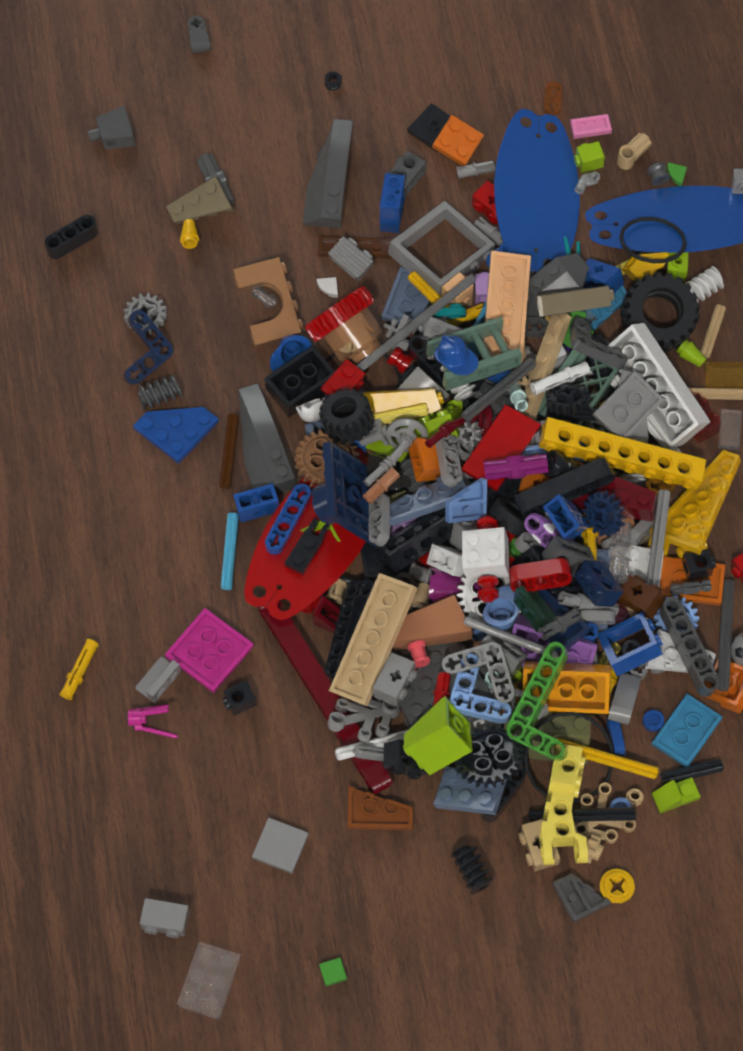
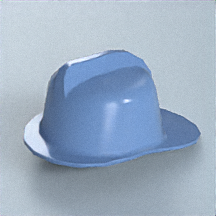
[483,586,523,630]

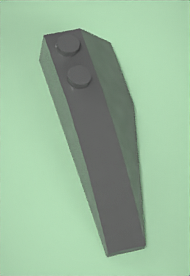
[303,119,353,229]
[239,383,296,495]

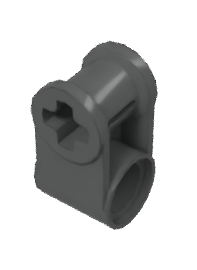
[188,16,211,54]

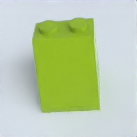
[403,697,472,775]

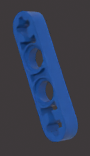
[265,484,311,555]

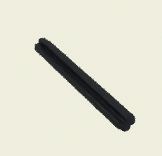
[528,808,636,822]

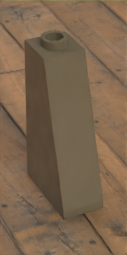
[536,285,614,316]

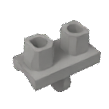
[383,314,418,352]

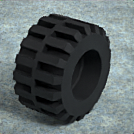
[319,388,375,444]

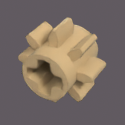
[586,835,604,864]

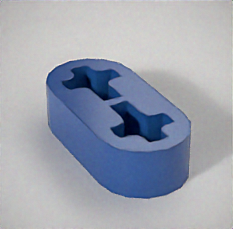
[606,717,625,756]

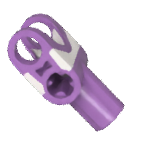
[524,512,576,548]

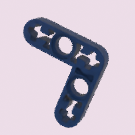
[123,310,173,385]

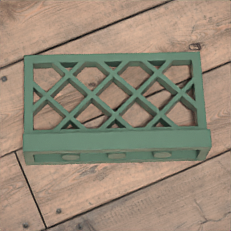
[537,349,620,426]

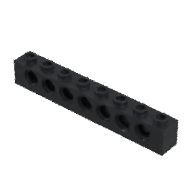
[379,478,522,573]

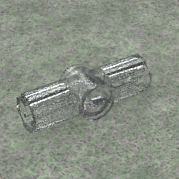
[608,520,632,584]

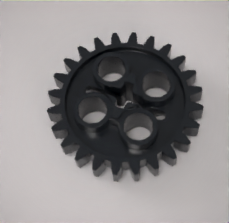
[455,726,525,789]

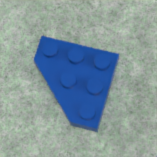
[133,407,219,464]

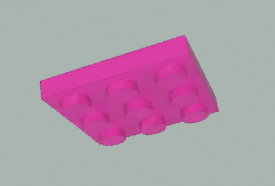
[165,608,254,694]

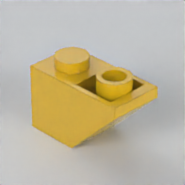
[621,252,669,282]

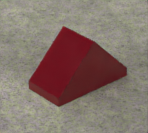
[313,596,340,633]

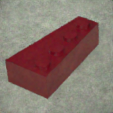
[571,461,657,522]

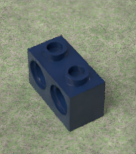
[574,561,624,607]

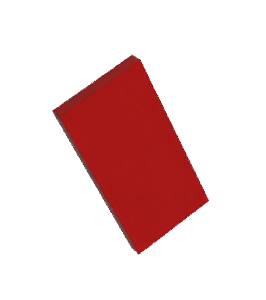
[462,404,541,491]

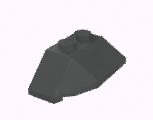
[526,253,589,317]

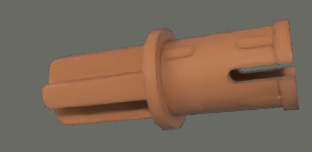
[363,467,400,504]

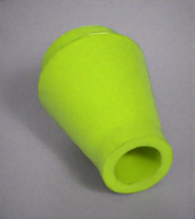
[676,340,707,368]

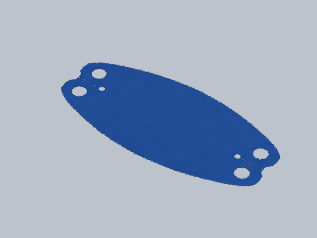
[494,109,580,272]
[585,186,743,253]

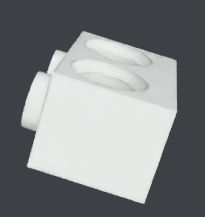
[426,544,466,578]

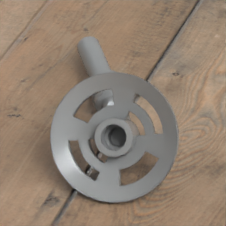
[363,418,428,487]

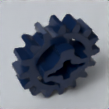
[582,491,626,537]

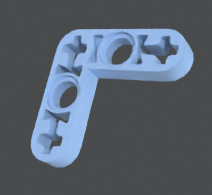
[450,654,511,724]

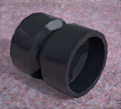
[543,450,580,479]

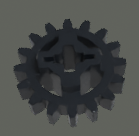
[545,382,590,416]

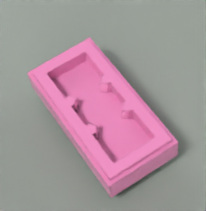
[570,114,612,139]

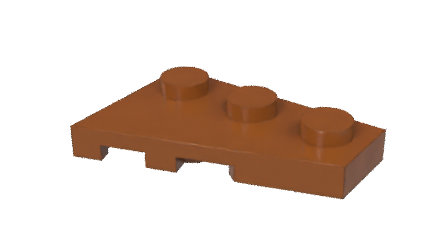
[347,785,413,831]

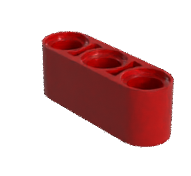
[509,558,572,593]

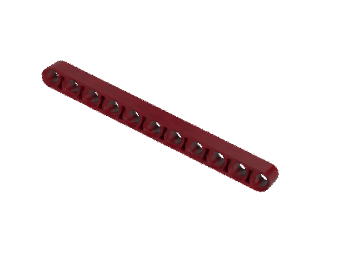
[258,601,393,795]

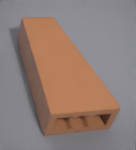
[393,595,472,651]

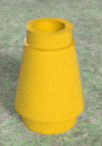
[180,219,199,249]

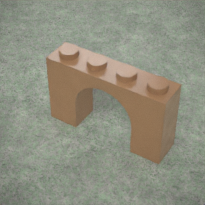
[233,257,304,349]

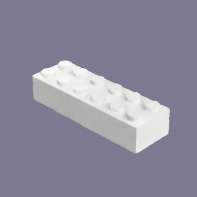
[608,323,711,448]

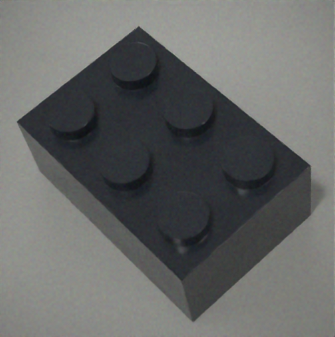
[264,346,335,418]

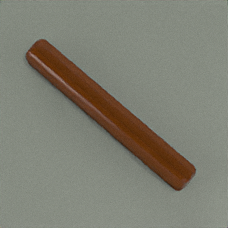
[219,413,239,489]

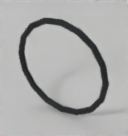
[619,217,687,264]

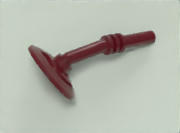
[425,406,492,448]

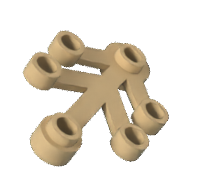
[574,782,644,844]

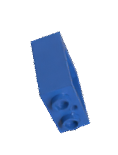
[380,173,405,233]
[597,612,663,676]

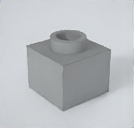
[731,169,743,194]

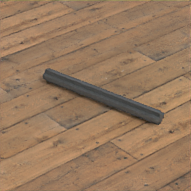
[717,579,735,692]

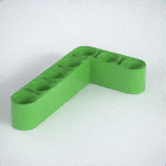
[506,642,569,761]

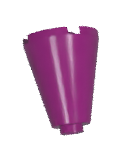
[428,567,482,606]

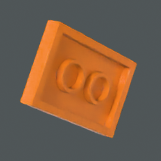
[659,556,725,606]

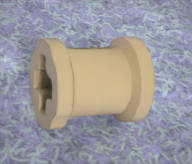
[325,579,348,605]

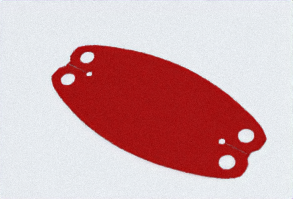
[244,448,386,620]

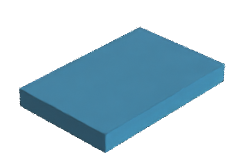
[651,693,723,767]

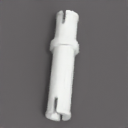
[530,361,590,395]

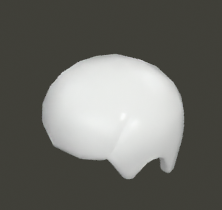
[296,398,325,422]

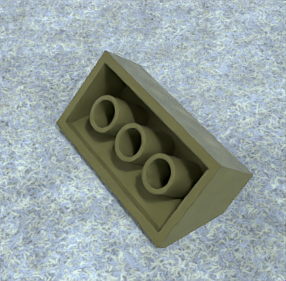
[504,711,591,764]

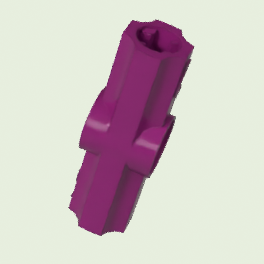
[484,454,548,480]

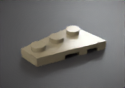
[166,177,234,224]

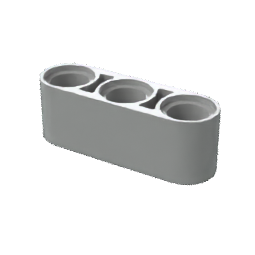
[608,673,641,725]

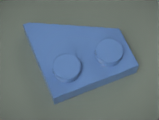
[445,478,487,523]

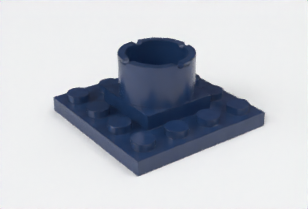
[312,441,380,547]

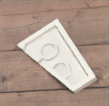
[645,629,716,673]

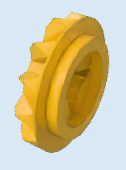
[600,869,635,904]

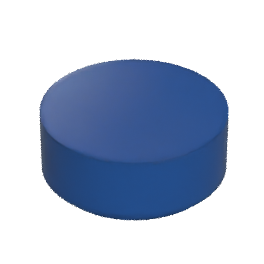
[642,710,664,732]

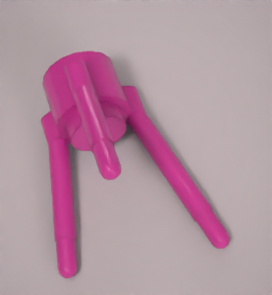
[128,704,178,738]

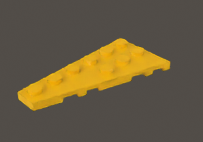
[649,450,741,555]

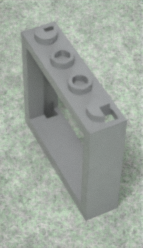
[388,201,495,296]

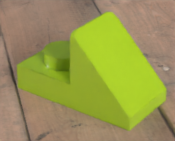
[651,777,701,814]

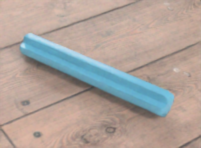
[221,512,239,590]

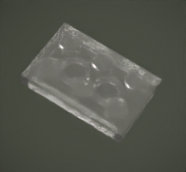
[177,942,241,1020]

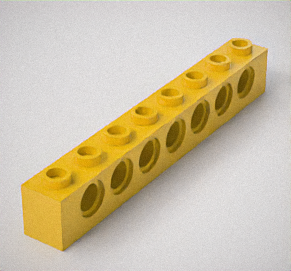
[538,417,706,489]

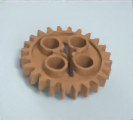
[294,429,361,487]

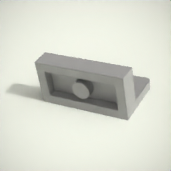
[135,657,181,704]

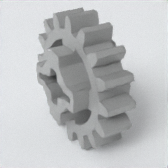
[124,293,167,335]

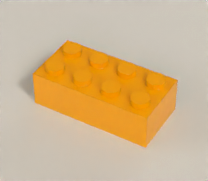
[523,661,611,714]

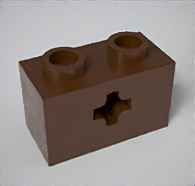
[618,573,666,620]

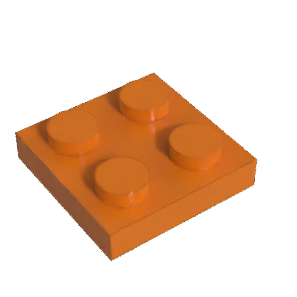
[432,115,484,166]

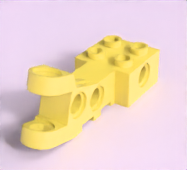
[539,744,588,865]

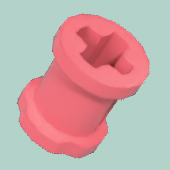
[407,640,430,668]

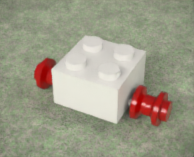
[462,516,509,602]

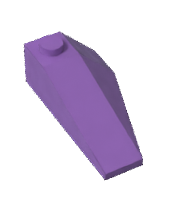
[510,614,598,666]

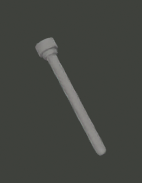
[463,617,559,658]

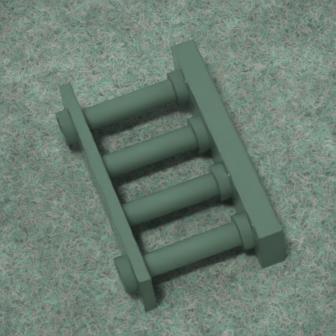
[426,317,522,391]

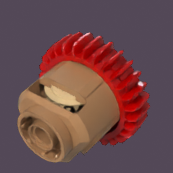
[305,286,383,365]

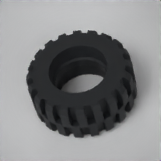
[620,272,700,352]

